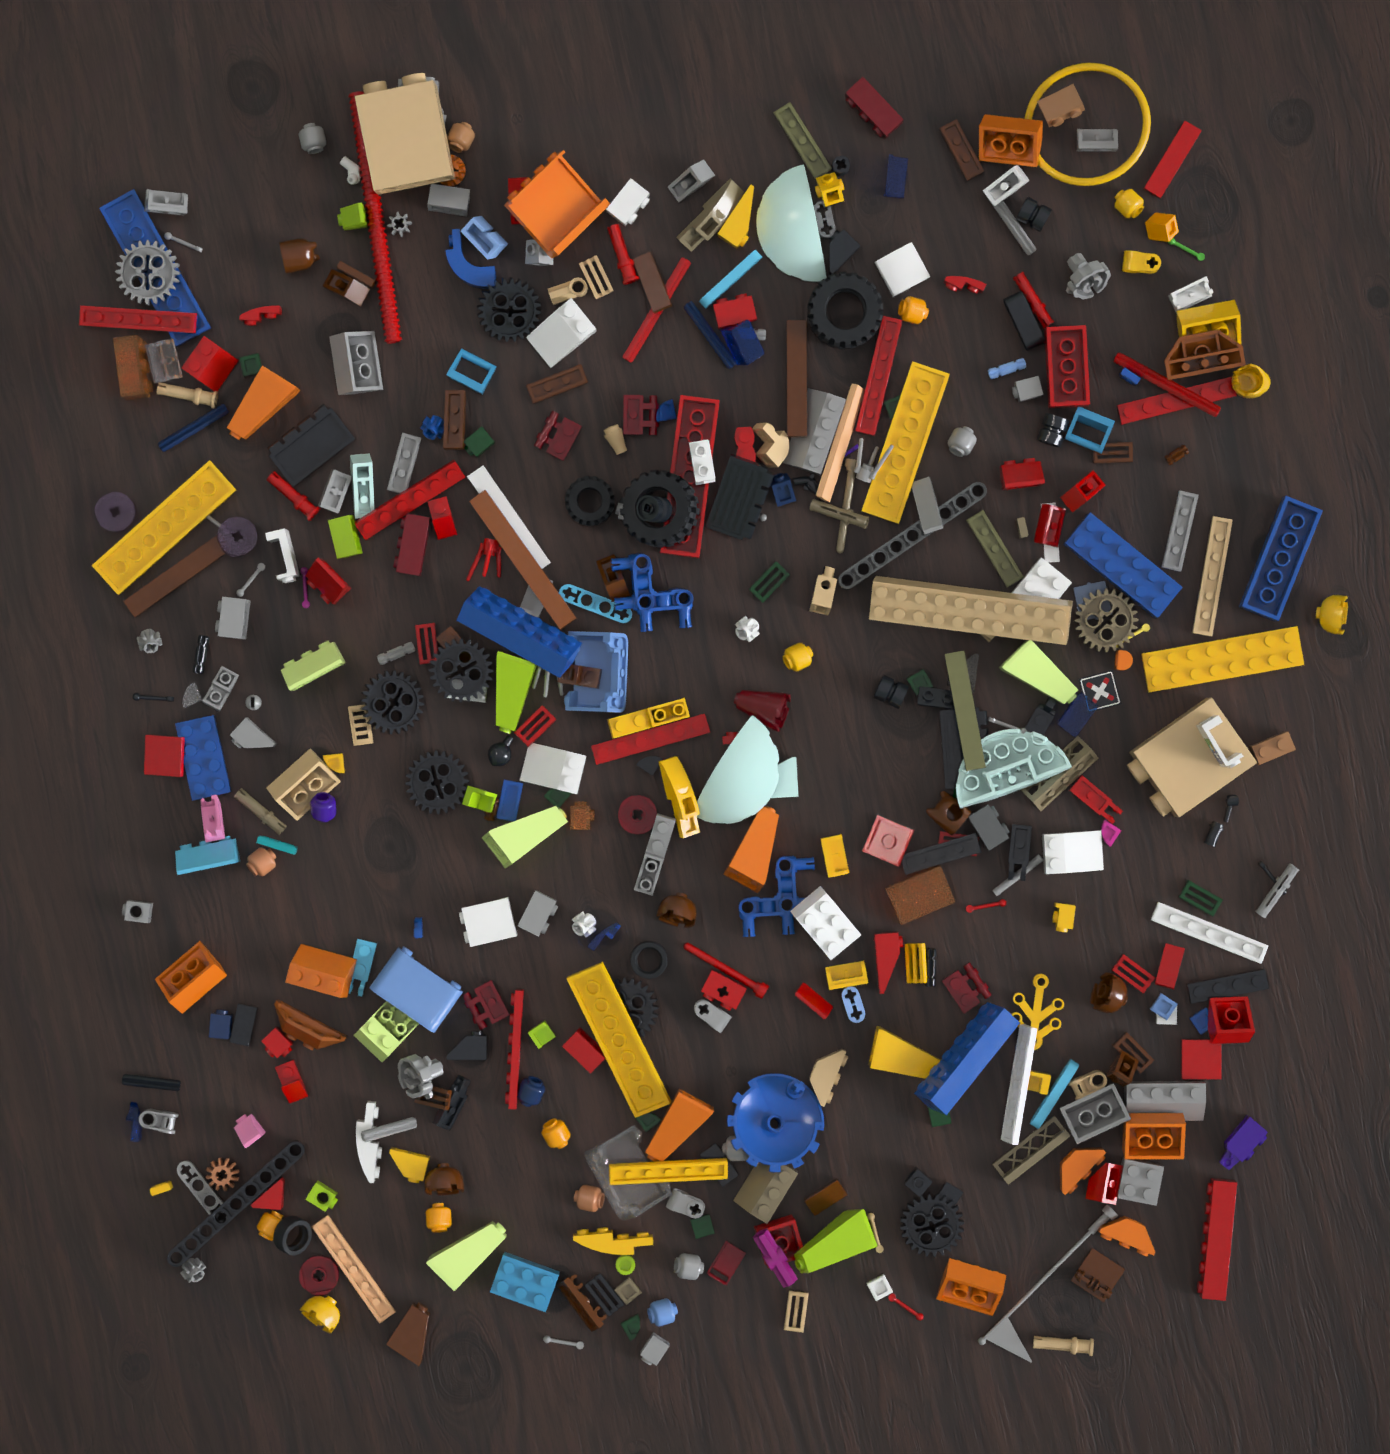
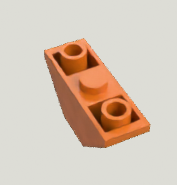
[1060,1148,1106,1195]
[1098,1216,1155,1257]

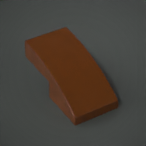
[557,664,602,689]

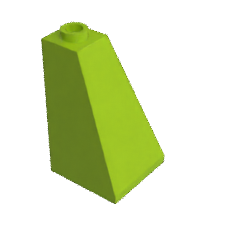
[496,651,537,734]
[794,1209,877,1273]

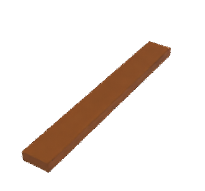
[469,490,577,630]

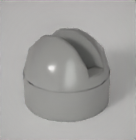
[245,695,262,710]

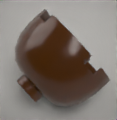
[656,892,697,928]
[1090,973,1128,1013]
[424,1163,464,1196]

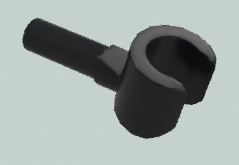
[1223,795,1239,822]

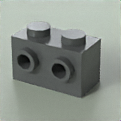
[968,804,1010,850]

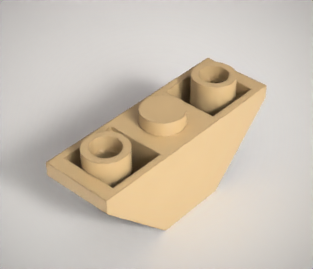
[809,1049,848,1107]

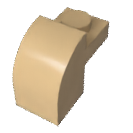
[752,423,789,468]

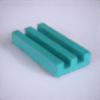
[256,835,298,855]

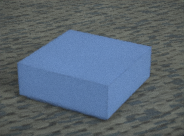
[1150,993,1178,1020]

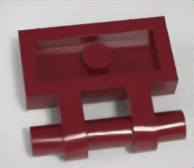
[623,395,659,435]
[534,411,582,461]
[941,962,991,1013]
[462,980,510,1030]

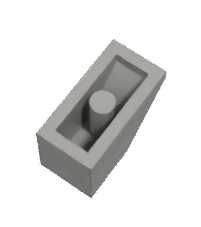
[668,159,715,203]
[230,717,277,748]

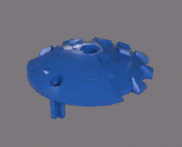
[727,1074,824,1173]

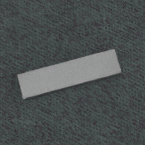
[1161,490,1199,572]

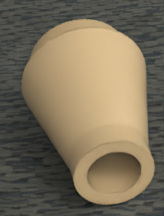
[603,424,627,455]

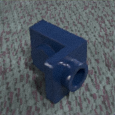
[771,473,796,507]

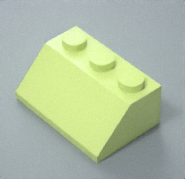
[281,640,346,691]

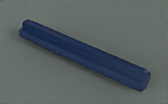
[684,301,736,369]
[158,404,229,452]

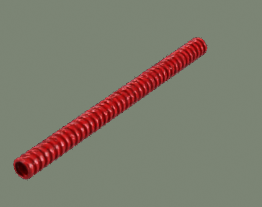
[348,91,402,343]

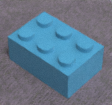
[490,1252,560,1312]

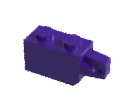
[1219,1115,1268,1170]

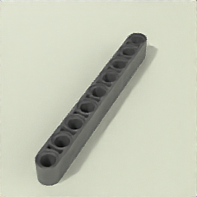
[838,482,987,590]

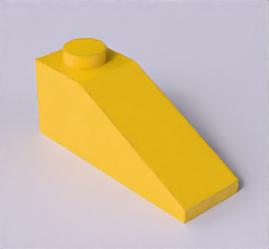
[717,185,754,249]

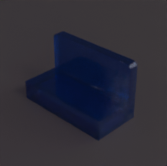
[884,154,908,199]
[721,320,764,365]
[1056,692,1098,737]

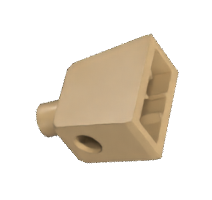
[809,566,837,615]

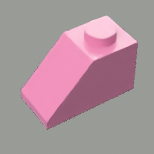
[234,1114,266,1148]

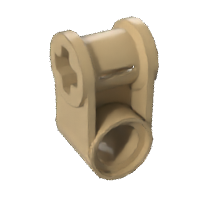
[1068,1070,1107,1100]

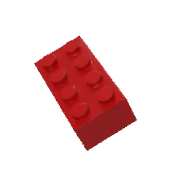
[1044,325,1090,408]

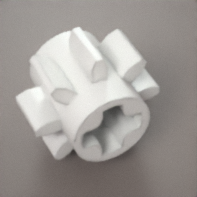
[735,616,760,642]
[572,912,596,938]

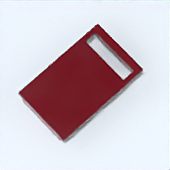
[706,1241,746,1286]

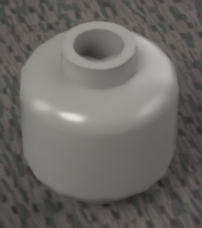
[298,123,327,154]
[948,426,977,457]
[722,1136,749,1161]
[674,1253,704,1280]

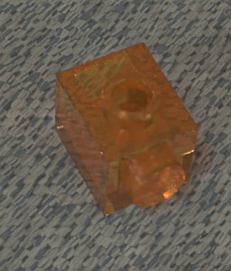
[570,802,595,830]

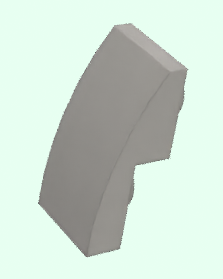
[202,666,239,712]

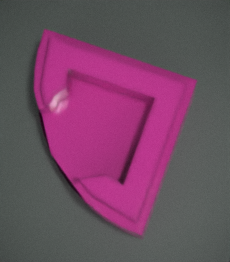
[1101,819,1121,847]

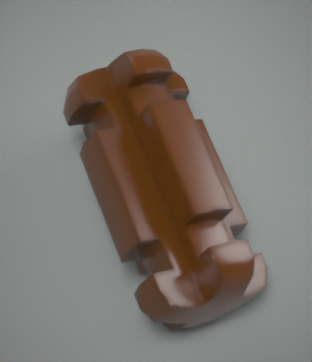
[1165,445,1189,465]
[484,798,499,821]

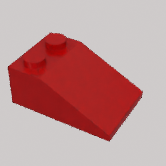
[305,557,351,605]

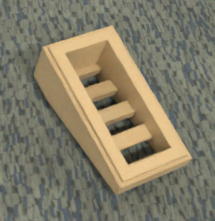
[348,705,374,746]

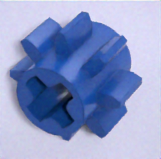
[420,415,444,440]

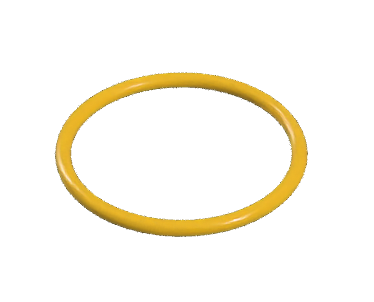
[1025,63,1151,186]

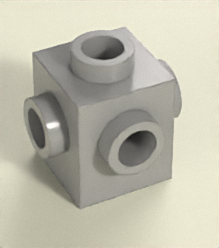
[525,240,553,266]

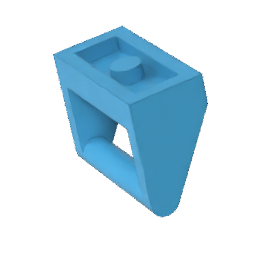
[446,348,497,395]
[1065,406,1115,454]

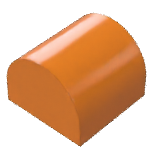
[1114,650,1133,670]

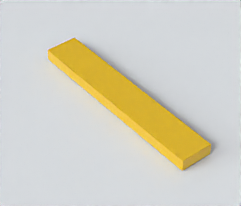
[609,1158,728,1185]

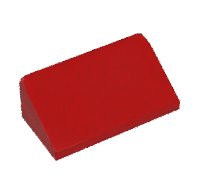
[1034,504,1066,547]
[794,983,833,1019]

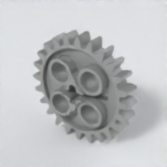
[115,240,181,305]

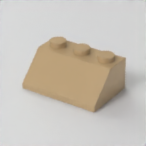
[266,748,341,821]

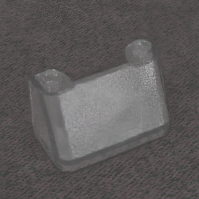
[584,1125,672,1220]

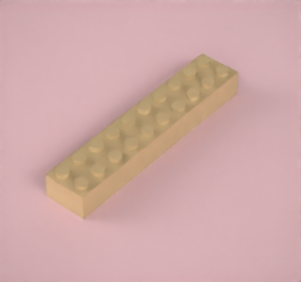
[869,576,1073,645]

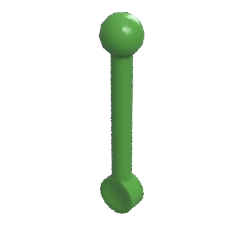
[1168,238,1205,261]

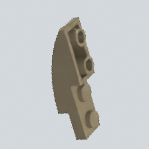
[677,178,744,252]

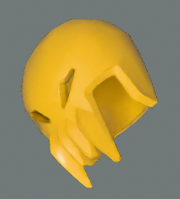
[1232,364,1271,398]

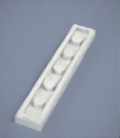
[467,465,551,569]
[1151,902,1268,964]
[1001,1024,1037,1145]

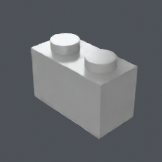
[518,890,558,937]

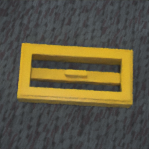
[905,943,927,983]

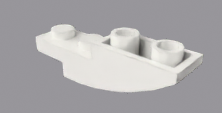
[356,1101,382,1183]

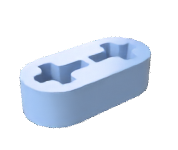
[841,986,865,1023]

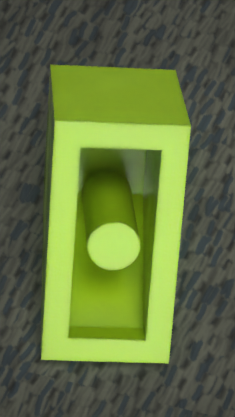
[337,202,368,231]

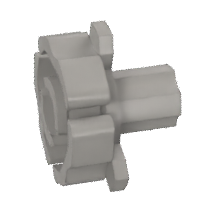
[1066,253,1111,300]
[398,1054,443,1099]

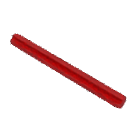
[623,257,691,363]
[1114,352,1221,417]

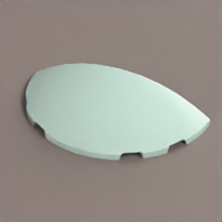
[756,164,827,282]
[696,715,779,824]
[956,729,1072,808]

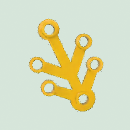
[1011,973,1064,1050]

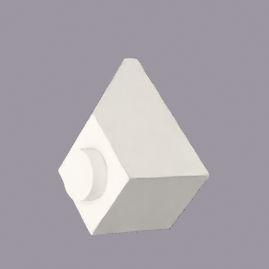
[983,165,1030,206]

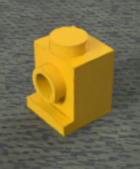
[1052,902,1076,932]

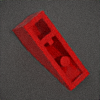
[874,932,903,994]

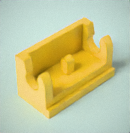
[820,834,849,878]
[825,961,868,990]

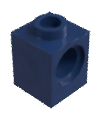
[209,1009,233,1039]

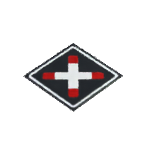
[1079,670,1122,713]

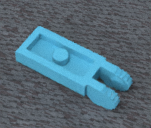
[349,939,377,997]

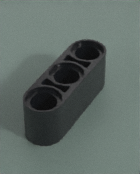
[1003,291,1045,351]

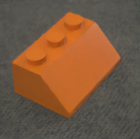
[979,114,1043,167]
[155,941,227,1014]
[285,944,357,998]
[936,1258,1006,1316]

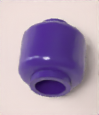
[310,792,337,822]

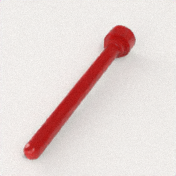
[683,943,769,999]

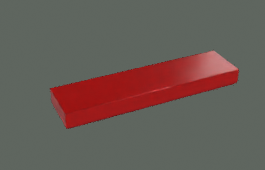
[1143,121,1202,199]

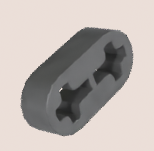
[814,201,835,239]

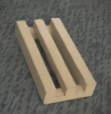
[579,255,614,300]
[784,1290,809,1333]

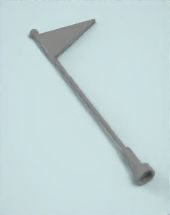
[978,1204,1118,1363]

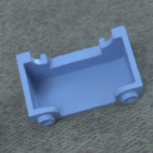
[564,631,628,713]
[369,946,463,1033]

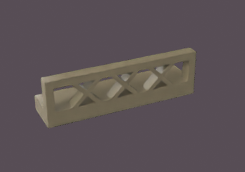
[1021,736,1099,812]
[992,1116,1070,1185]

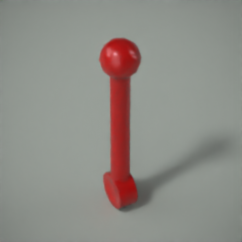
[966,899,1007,913]
[888,1293,924,1321]

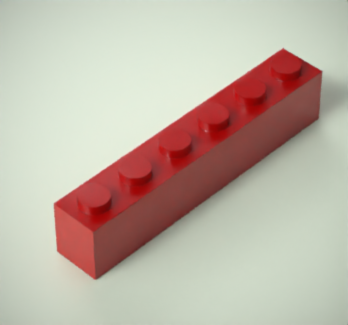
[1197,1178,1237,1301]

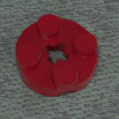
[618,795,657,834]
[299,1255,339,1296]

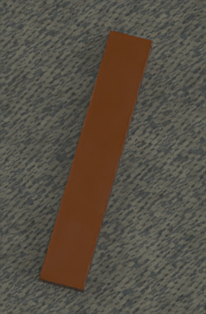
[787,320,807,437]
[123,533,232,618]

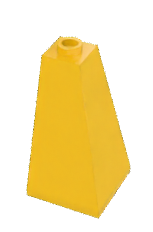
[868,1026,941,1079]

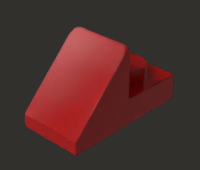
[427,496,457,540]
[275,1060,308,1103]

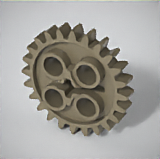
[1074,588,1139,653]

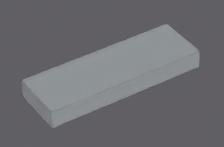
[387,433,422,493]
[912,477,943,534]

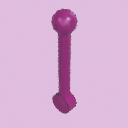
[300,567,310,608]

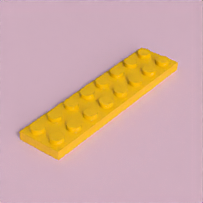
[861,361,950,524]
[92,460,236,595]
[1141,626,1304,693]
[566,962,671,1118]

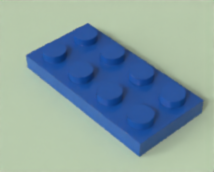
[175,715,232,801]

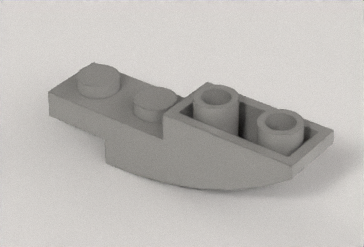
[634,813,676,896]

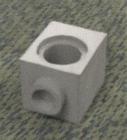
[1012,376,1043,402]
[122,900,153,923]
[640,1332,670,1366]

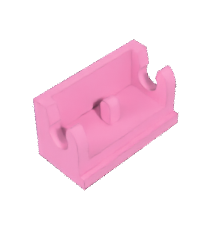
[200,795,225,842]

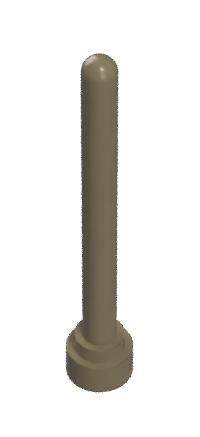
[836,458,857,553]

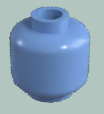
[647,1298,678,1327]

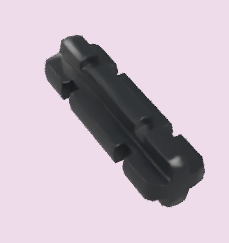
[193,635,210,674]
[925,948,937,987]

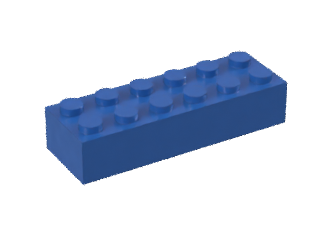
[1239,496,1323,622]
[1063,512,1183,619]
[456,586,582,678]
[914,1002,1020,1115]

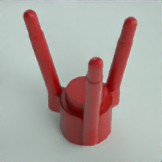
[466,538,502,581]

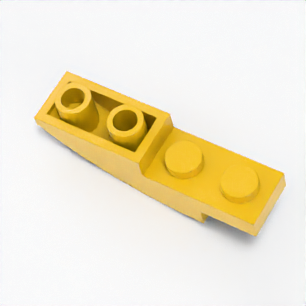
[607,698,690,739]
[659,756,700,838]
[573,1227,653,1255]

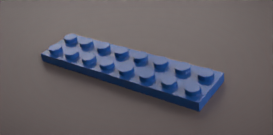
[99,189,211,347]

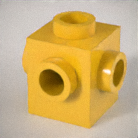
[815,172,845,207]

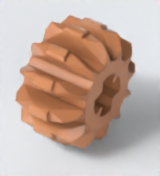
[206,1157,240,1191]

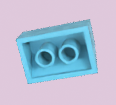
[175,836,241,875]

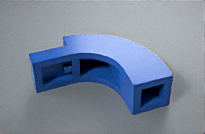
[446,229,496,289]

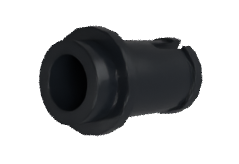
[1204,821,1224,847]

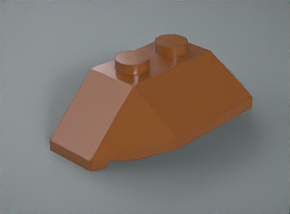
[1164,329,1246,380]
[274,999,348,1050]

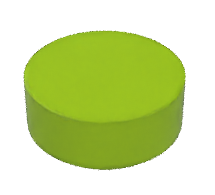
[616,1255,635,1275]

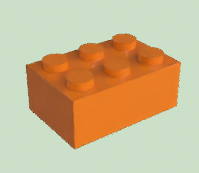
[1122,1113,1186,1159]

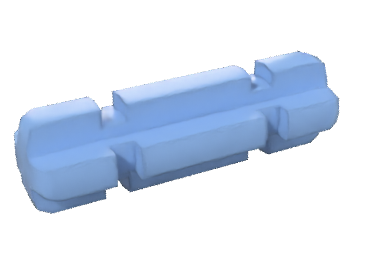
[988,358,1027,379]

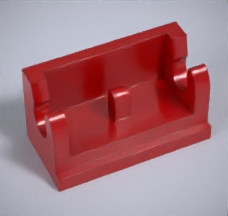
[562,1027,605,1074]

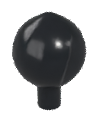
[488,735,514,766]

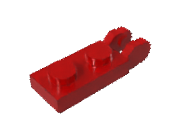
[1069,775,1123,824]

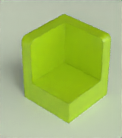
[462,786,497,813]
[528,1020,556,1049]

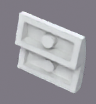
[874,242,930,297]

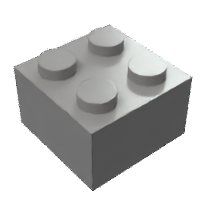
[215,597,251,640]
[1117,1157,1164,1206]

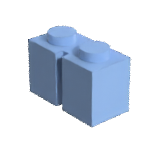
[461,216,508,260]

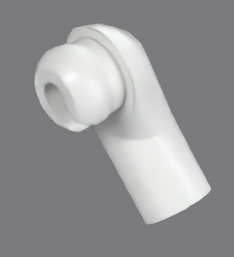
[340,156,361,185]

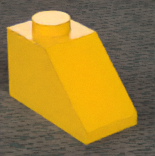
[389,1147,430,1183]

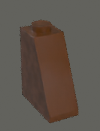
[386,1302,430,1366]

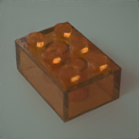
[113,335,153,400]
[885,865,955,925]

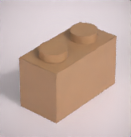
[1037,84,1085,127]
[1248,731,1296,765]

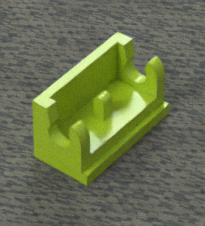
[328,515,363,559]

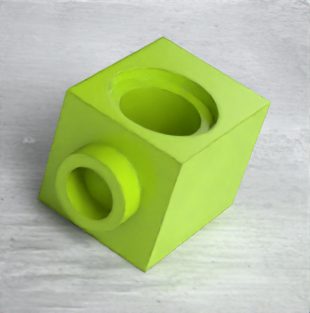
[305,1181,338,1212]

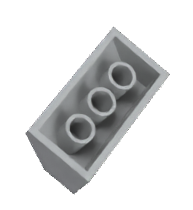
[783,388,846,476]
[1124,1081,1206,1121]

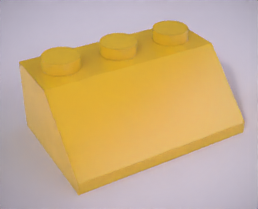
[1176,300,1241,344]

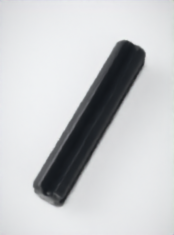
[122,1074,181,1091]

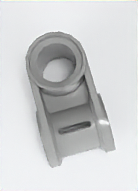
[694,999,732,1033]
[139,1109,179,1134]
[666,1188,705,1219]

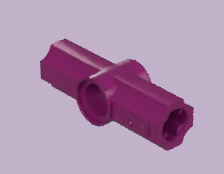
[753,1228,798,1288]

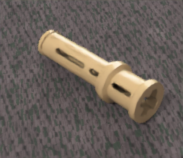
[157,382,218,409]
[1033,1336,1094,1356]

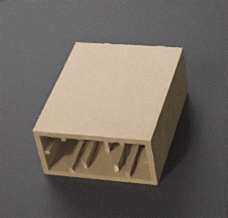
[355,73,455,195]
[1127,698,1257,817]

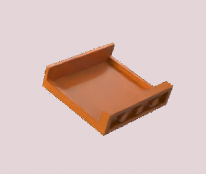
[504,150,610,259]

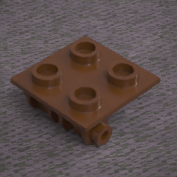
[1071,1248,1125,1302]

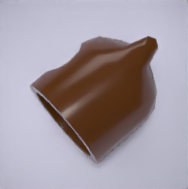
[279,238,320,273]
[926,791,972,836]

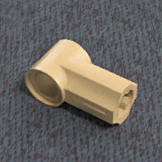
[548,277,588,305]

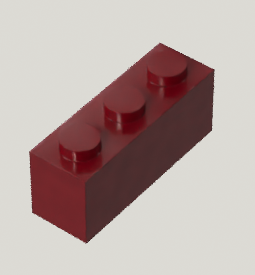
[845,77,904,139]
[393,513,431,577]

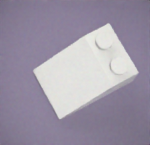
[526,298,597,368]
[520,743,587,794]
[1042,830,1103,874]

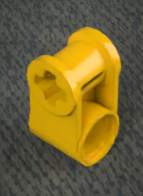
[1122,251,1161,274]

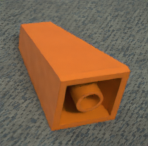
[227,365,300,440]
[723,806,779,893]
[645,1088,714,1162]

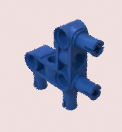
[611,553,693,632]
[739,856,815,937]

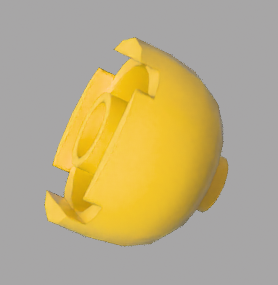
[1316,595,1348,635]
[300,1296,340,1333]

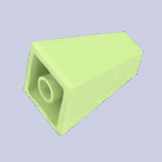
[999,640,1078,704]
[482,806,568,869]
[426,1221,507,1291]

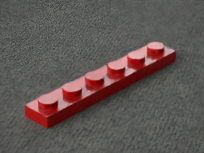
[79,306,197,333]
[855,316,903,436]
[1117,377,1237,425]
[354,460,465,540]
[591,714,710,765]
[505,989,524,1109]

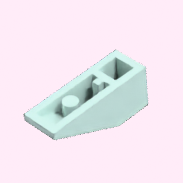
[350,453,374,519]

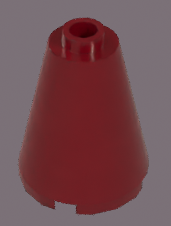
[734,690,791,732]

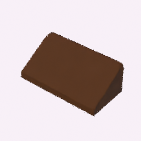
[804,1178,848,1216]

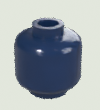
[517,1076,545,1107]

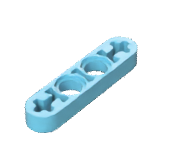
[699,250,762,309]
[559,584,632,623]
[1030,1059,1079,1129]

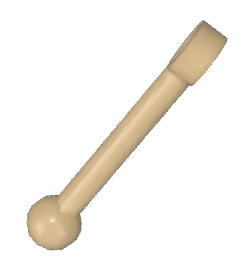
[867,1213,884,1253]

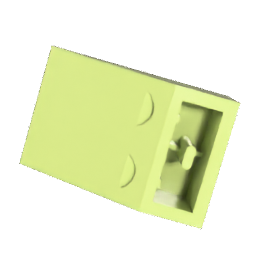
[354,1001,419,1062]

